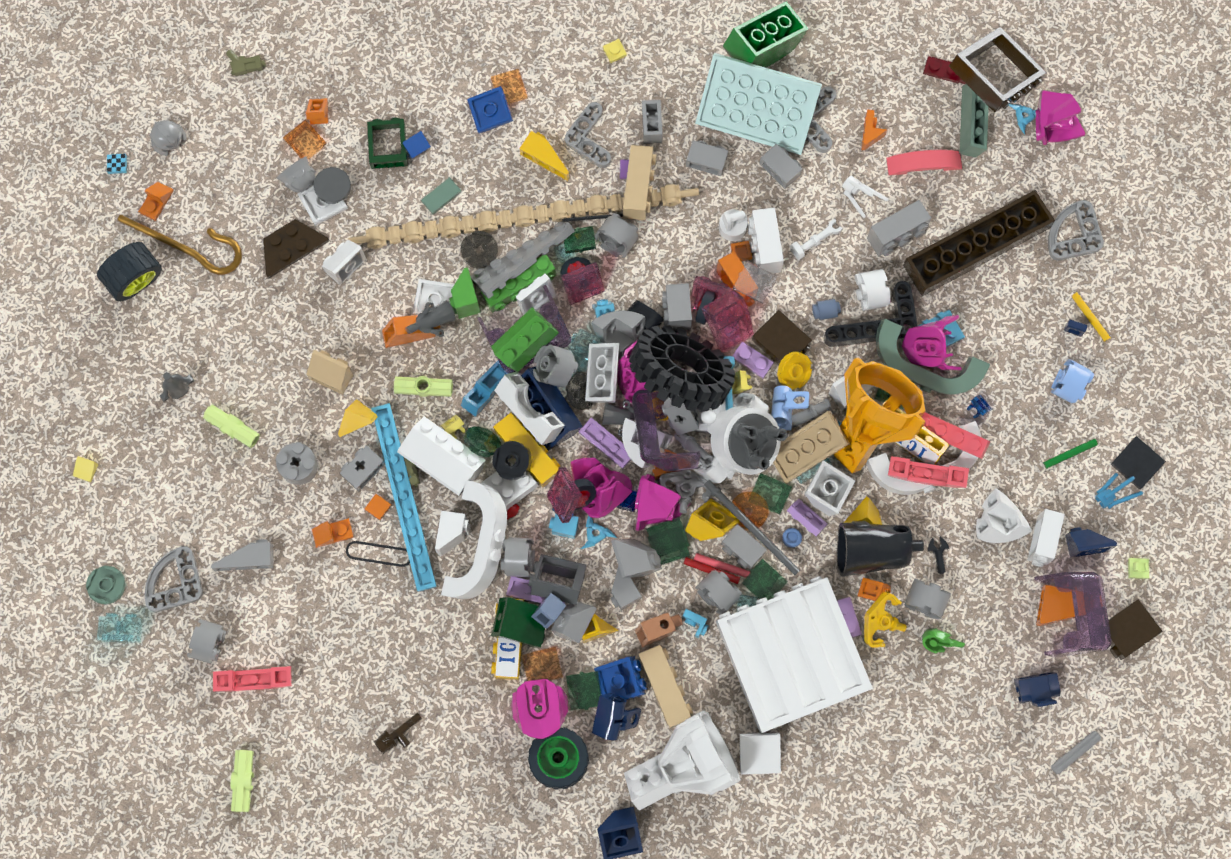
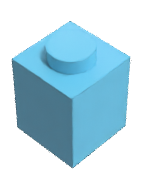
[549,512,579,539]

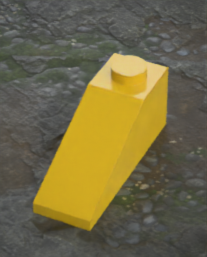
[519,131,569,181]

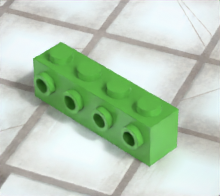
[481,255,556,313]

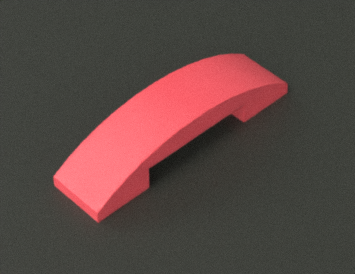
[886,150,962,175]
[888,456,969,488]
[213,666,292,692]

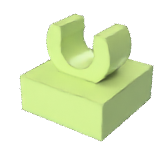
[1128,558,1150,579]

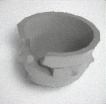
[149,120,186,156]
[277,156,316,193]

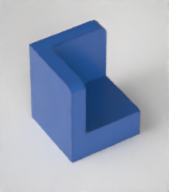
[403,131,431,159]

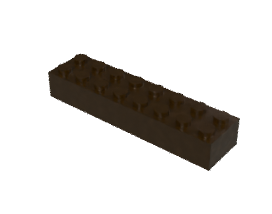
[903,190,1055,297]

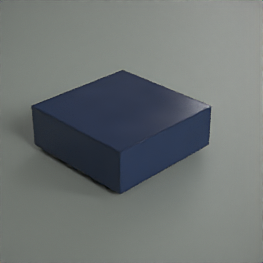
[1064,319,1088,337]

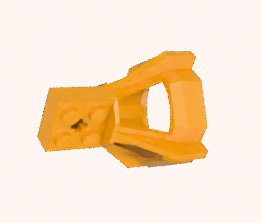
[833,357,925,474]

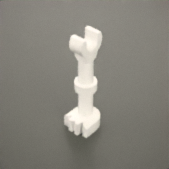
[789,219,842,260]

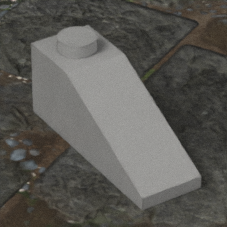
[211,539,273,571]

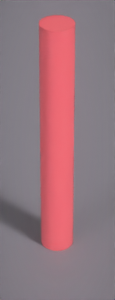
[694,553,751,579]

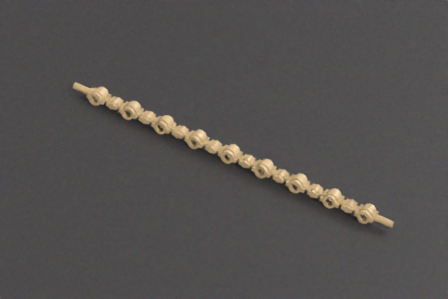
[348,184,699,249]

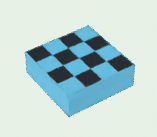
[107,154,127,174]

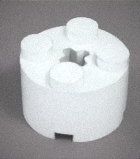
[855,269,890,311]

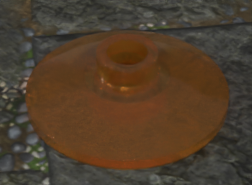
[732,491,769,530]

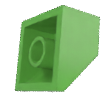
[449,267,481,319]

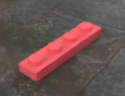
[922,412,990,459]

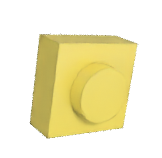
[603,39,627,63]

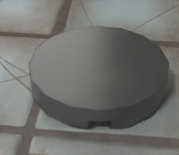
[314,167,351,204]

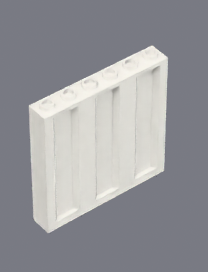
[716,576,873,733]

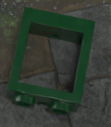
[367,117,408,169]

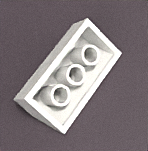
[397,417,486,496]

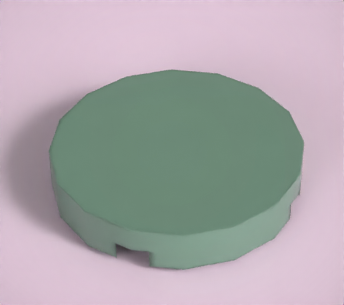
[86,565,126,605]

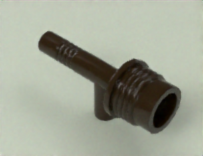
[374,713,422,754]

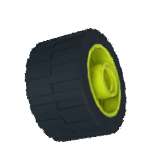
[97,242,162,302]

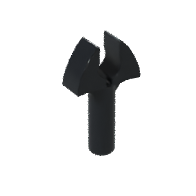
[927,536,949,574]

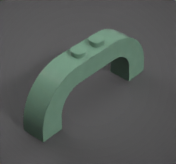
[876,319,990,395]

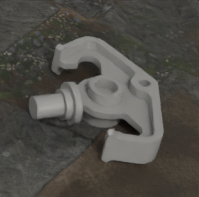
[658,470,711,513]

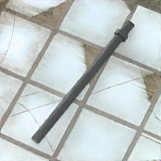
[704,480,800,575]

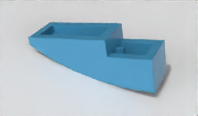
[461,359,514,417]

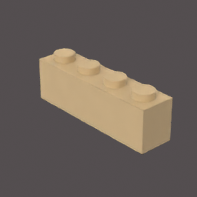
[623,145,657,220]
[638,645,693,729]

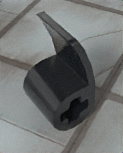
[627,300,664,330]

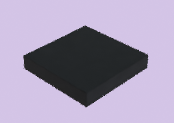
[1111,436,1166,490]

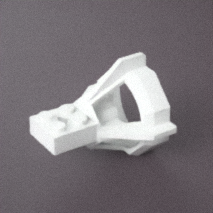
[624,711,741,810]

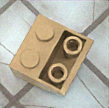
[306,350,353,395]

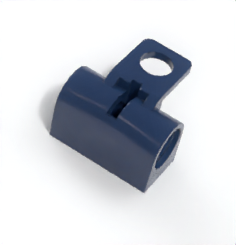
[1014,672,1061,707]
[592,693,641,741]

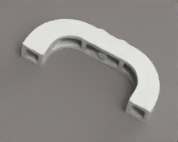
[866,421,981,495]
[441,480,507,599]

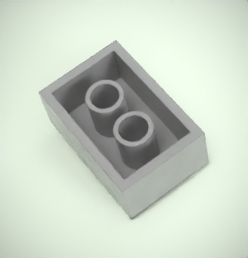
[867,200,931,257]

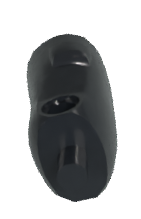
[836,520,924,577]

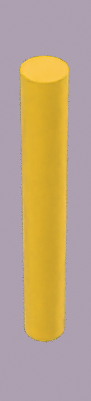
[1071,292,1111,342]

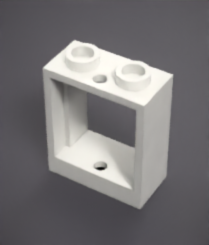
[1027,509,1065,567]

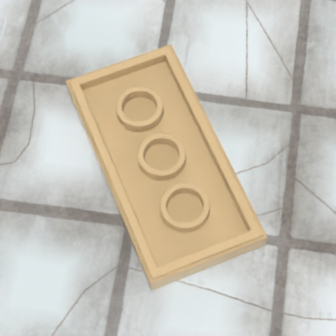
[773,411,850,484]

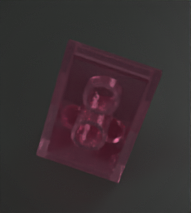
[701,289,754,353]

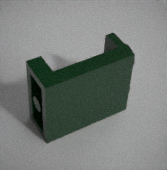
[491,597,545,648]

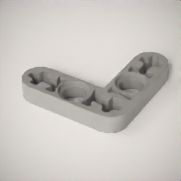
[806,87,836,153]
[565,102,611,168]

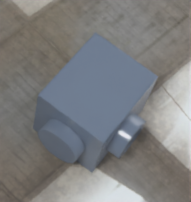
[531,593,566,629]

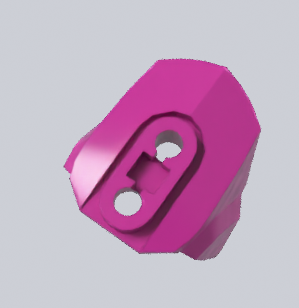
[1036,90,1085,145]
[902,315,962,370]
[617,341,659,405]
[570,457,633,518]
[635,474,690,531]
[511,679,568,739]

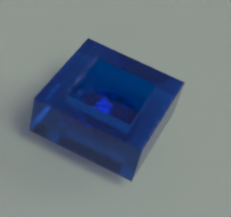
[617,491,637,512]

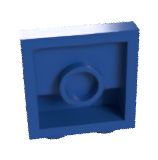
[594,656,647,700]

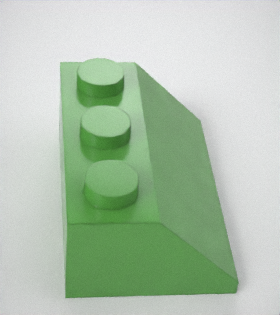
[491,307,559,372]

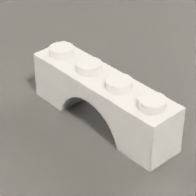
[494,372,565,445]

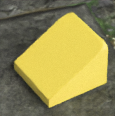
[73,456,98,482]

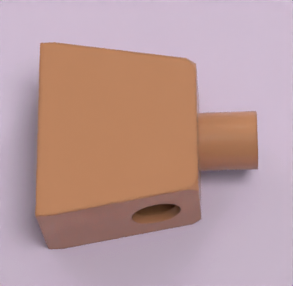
[635,613,683,648]

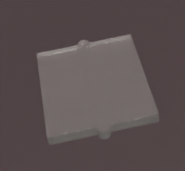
[733,262,777,304]

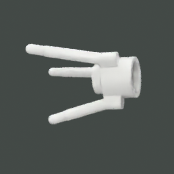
[842,176,888,218]

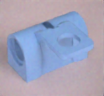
[771,386,810,430]

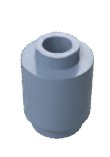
[812,299,841,320]

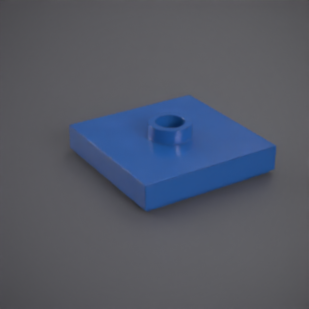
[467,86,513,133]

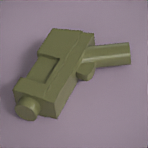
[226,49,266,76]
[404,457,420,488]

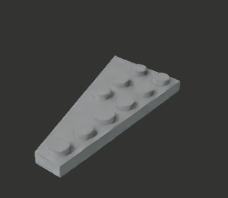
[471,221,575,299]

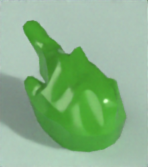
[922,628,965,653]

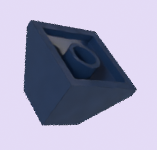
[1065,527,1117,558]
[597,806,643,859]

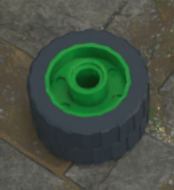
[528,727,589,790]

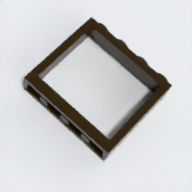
[949,27,1046,113]

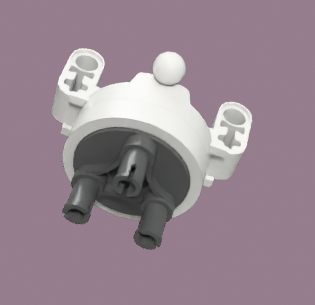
[693,393,787,483]

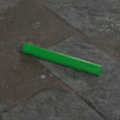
[1043,439,1098,469]

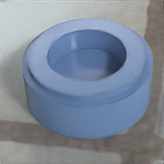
[782,528,802,548]

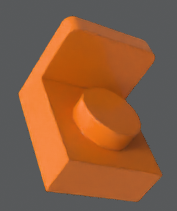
[858,577,891,604]

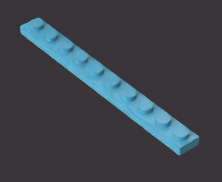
[371,403,437,592]

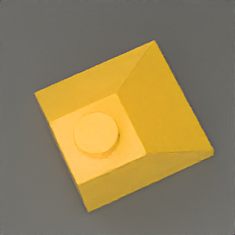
[685,499,740,541]

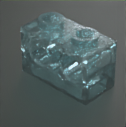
[566,328,601,375]
[97,613,143,643]

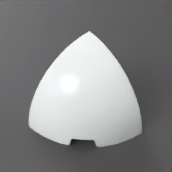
[622,418,673,468]
[976,488,1032,543]

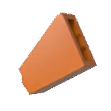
[382,315,440,348]
[1036,585,1094,626]

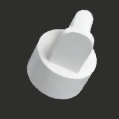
[719,209,748,241]

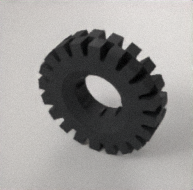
[629,326,735,412]

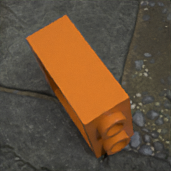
[716,251,758,308]

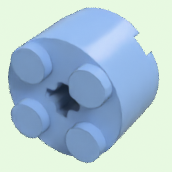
[1051,359,1094,403]

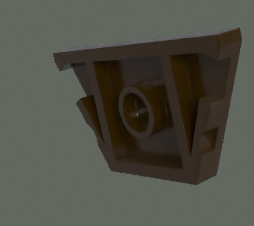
[263,219,330,279]

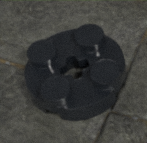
[492,441,532,480]

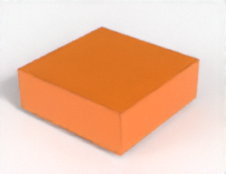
[730,240,752,261]
[364,494,392,521]

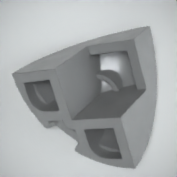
[591,311,645,360]

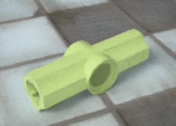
[394,376,453,397]
[203,404,260,448]
[230,750,254,812]

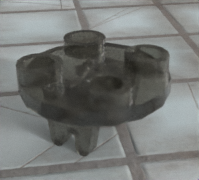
[565,372,594,410]

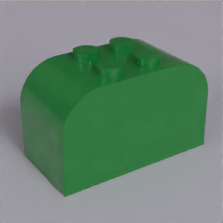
[723,1,809,68]

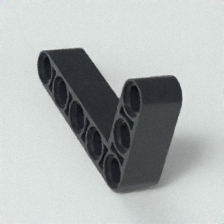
[824,281,917,347]

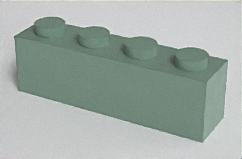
[959,84,988,158]

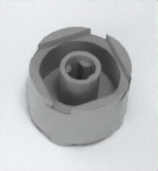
[595,213,638,258]
[533,345,578,387]
[276,442,318,485]
[501,537,535,577]
[695,570,742,615]
[904,579,951,620]
[187,619,227,664]

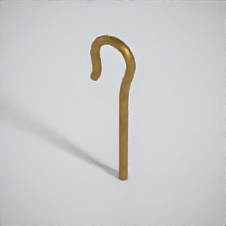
[118,214,242,275]

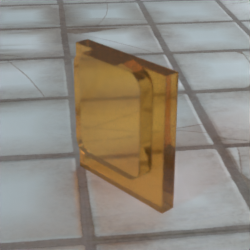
[491,69,528,104]
[283,119,327,159]
[521,647,563,681]

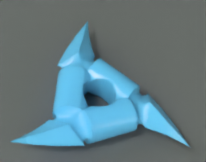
[1009,104,1036,135]
[581,516,617,549]

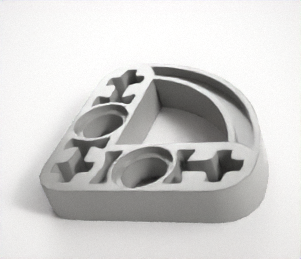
[1048,200,1104,261]
[145,546,203,612]

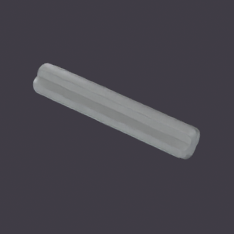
[1051,731,1101,774]

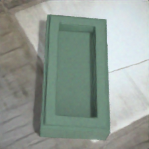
[421,177,462,215]

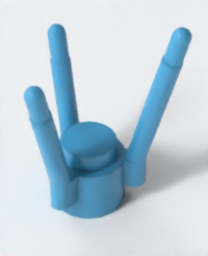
[1095,473,1143,509]

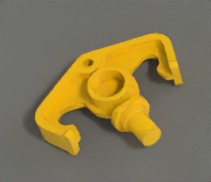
[864,592,907,648]

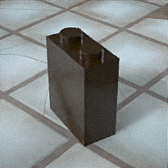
[752,310,812,365]
[1097,599,1163,660]

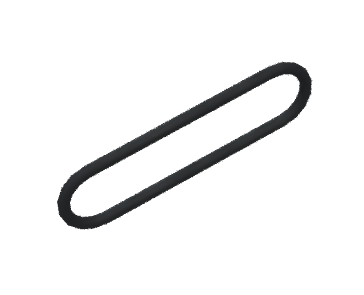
[562,214,623,222]
[346,541,410,567]

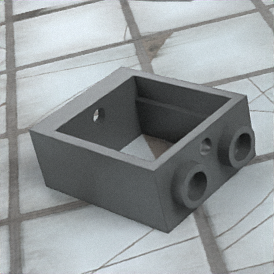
[528,554,587,605]

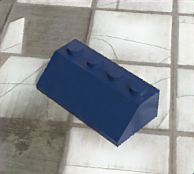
[521,366,583,451]

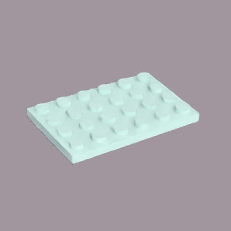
[695,53,822,155]

